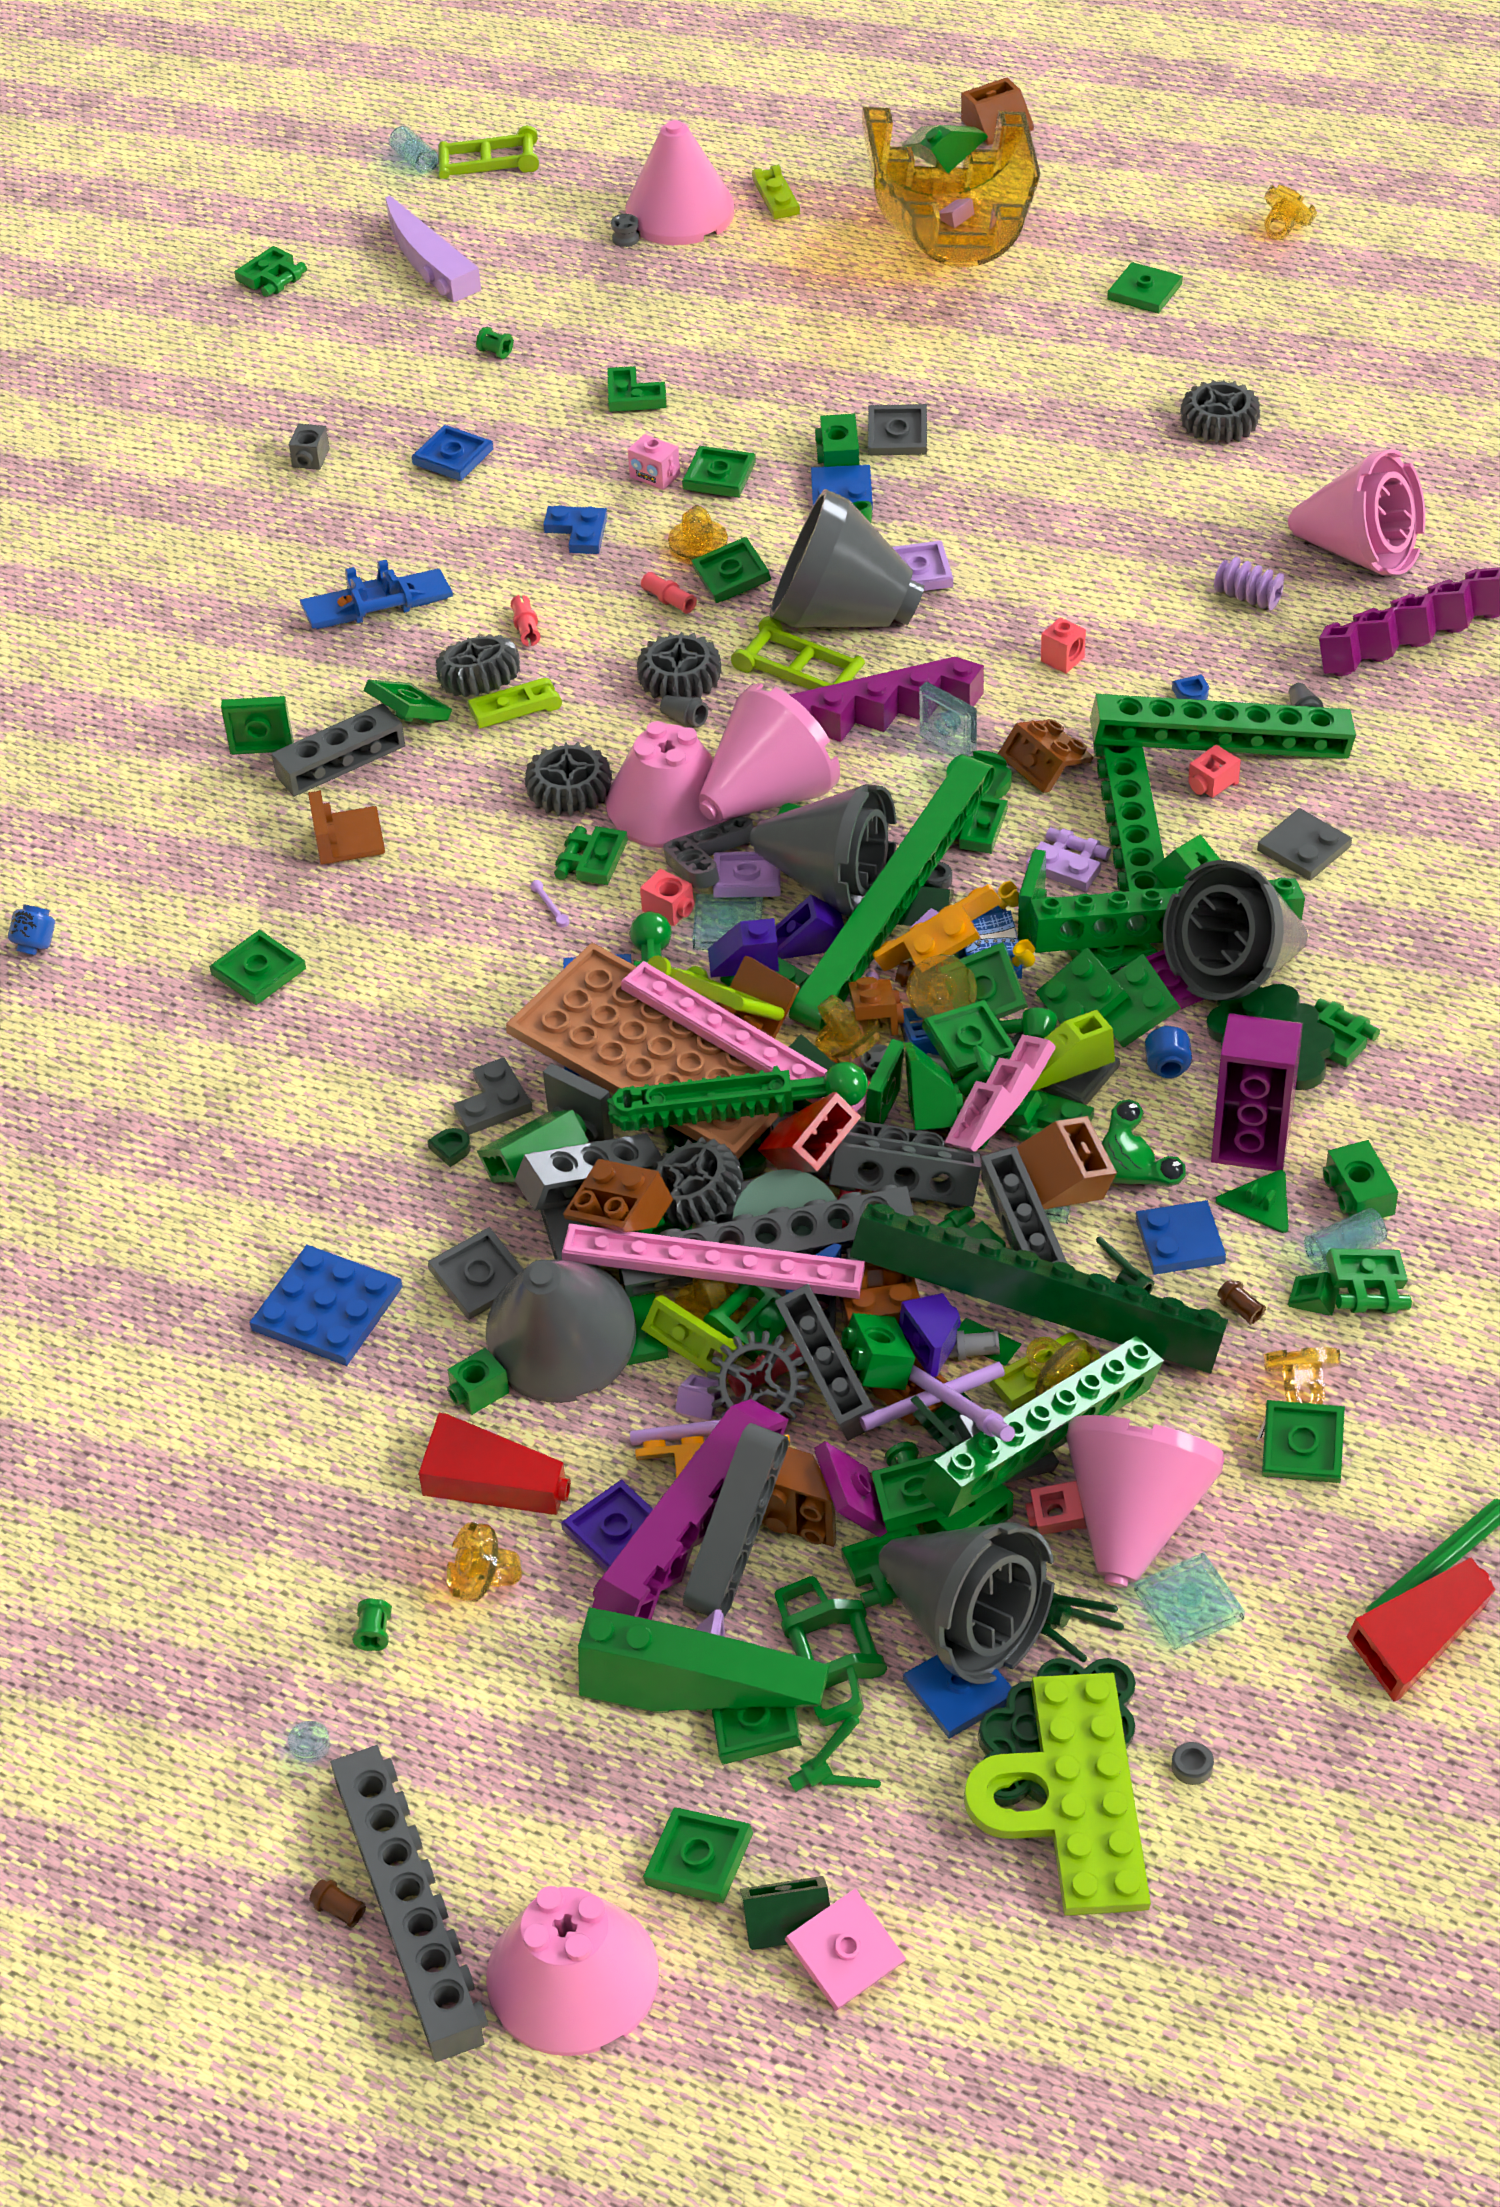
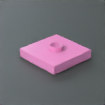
[785,1888,906,2011]

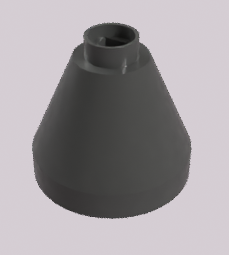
[769,489,924,628]

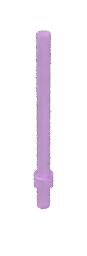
[909,1365,1015,1442]

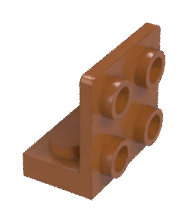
[998,719,1094,793]
[308,790,385,865]
[715,956,800,1039]

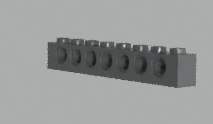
[620,1185,914,1298]
[330,1744,489,2063]

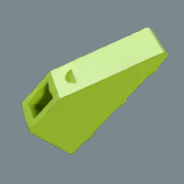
[1030,1010,1115,1090]

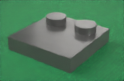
[868,404,927,455]
[1257,808,1352,881]
[543,1063,614,1142]
[428,1227,524,1320]

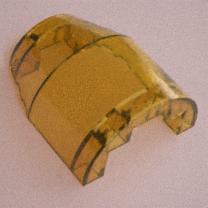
[862,107,1041,267]

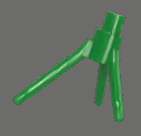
[788,1712,881,1792]

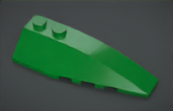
[578,1607,830,1713]

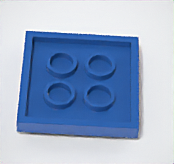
[249,1244,403,1366]

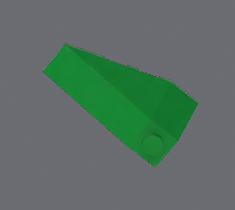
[902,125,988,174]

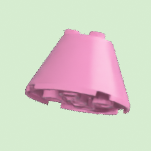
[606,721,731,848]
[486,1886,659,2056]

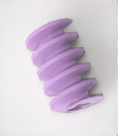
[1214,557,1284,611]

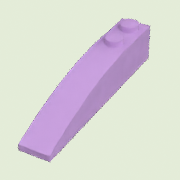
[385,195,481,303]

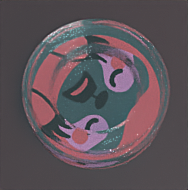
[288,1721,330,1763]

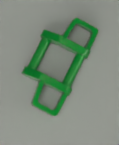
[774,1576,887,1726]

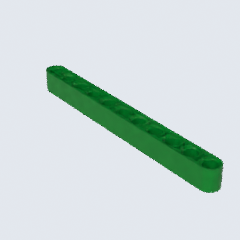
[789,755,995,1032]

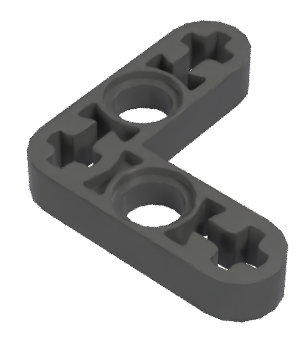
[663,817,753,889]

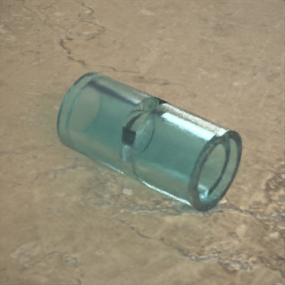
[389,126,439,174]
[1304,1208,1387,1270]

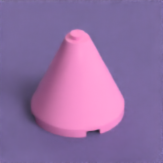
[626,120,734,245]
[1288,449,1425,576]
[699,683,840,821]
[1066,1415,1225,1588]

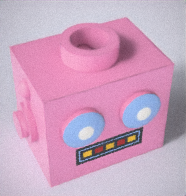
[627,434,680,490]

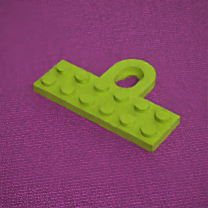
[964,1673,1151,1916]

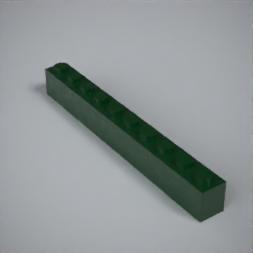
[850,1203,1228,1374]

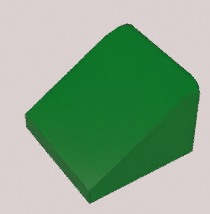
[1288,1271,1340,1316]

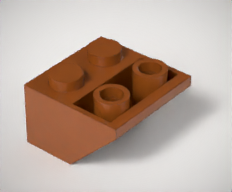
[961,77,1034,145]
[1016,1116,1117,1209]
[563,1159,673,1232]
[839,1262,920,1327]
[761,1447,837,1547]

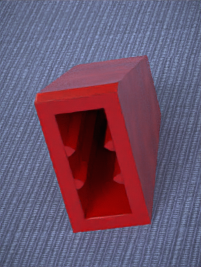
[757,1092,861,1172]

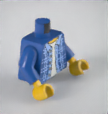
[956,881,1035,979]

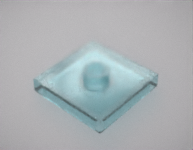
[919,682,977,756]
[692,894,763,950]
[1134,1552,1245,1650]

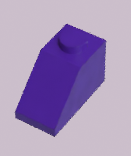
[775,894,844,959]
[708,918,779,978]
[899,1293,961,1377]

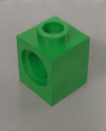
[447,1347,509,1415]

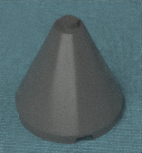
[750,784,897,918]
[1163,860,1308,1001]
[486,1260,636,1403]
[879,1522,1055,1684]

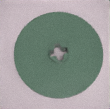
[732,1169,842,1245]

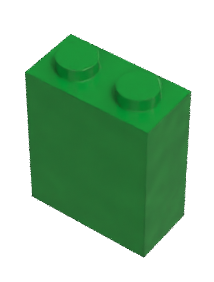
[477,1110,589,1183]

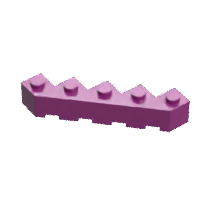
[1319,567,1500,676]
[789,656,984,742]
[592,1399,789,1620]

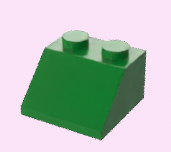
[904,1042,963,1130]

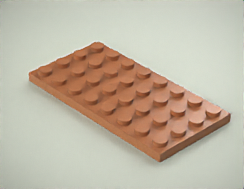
[506,942,793,1159]

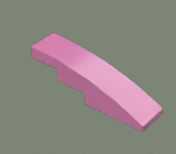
[944,1034,1056,1152]

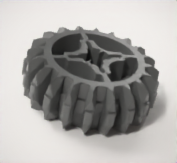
[1180,379,1261,444]
[637,632,722,699]
[436,634,520,697]
[524,742,612,816]
[653,1137,744,1229]
[707,1331,810,1421]

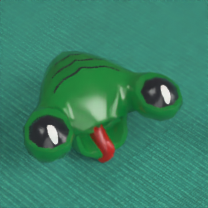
[1102,1099,1186,1187]

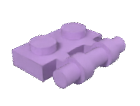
[1026,827,1111,892]

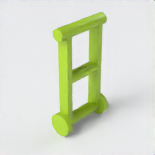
[438,125,539,179]
[731,616,865,690]
[647,956,784,1021]

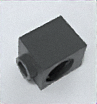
[288,423,330,470]

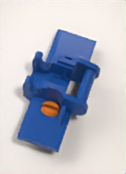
[300,560,453,629]

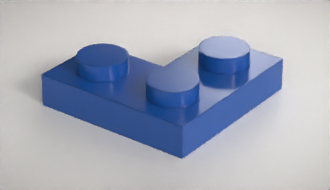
[543,505,608,554]

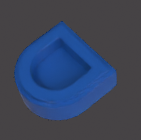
[1172,674,1209,700]

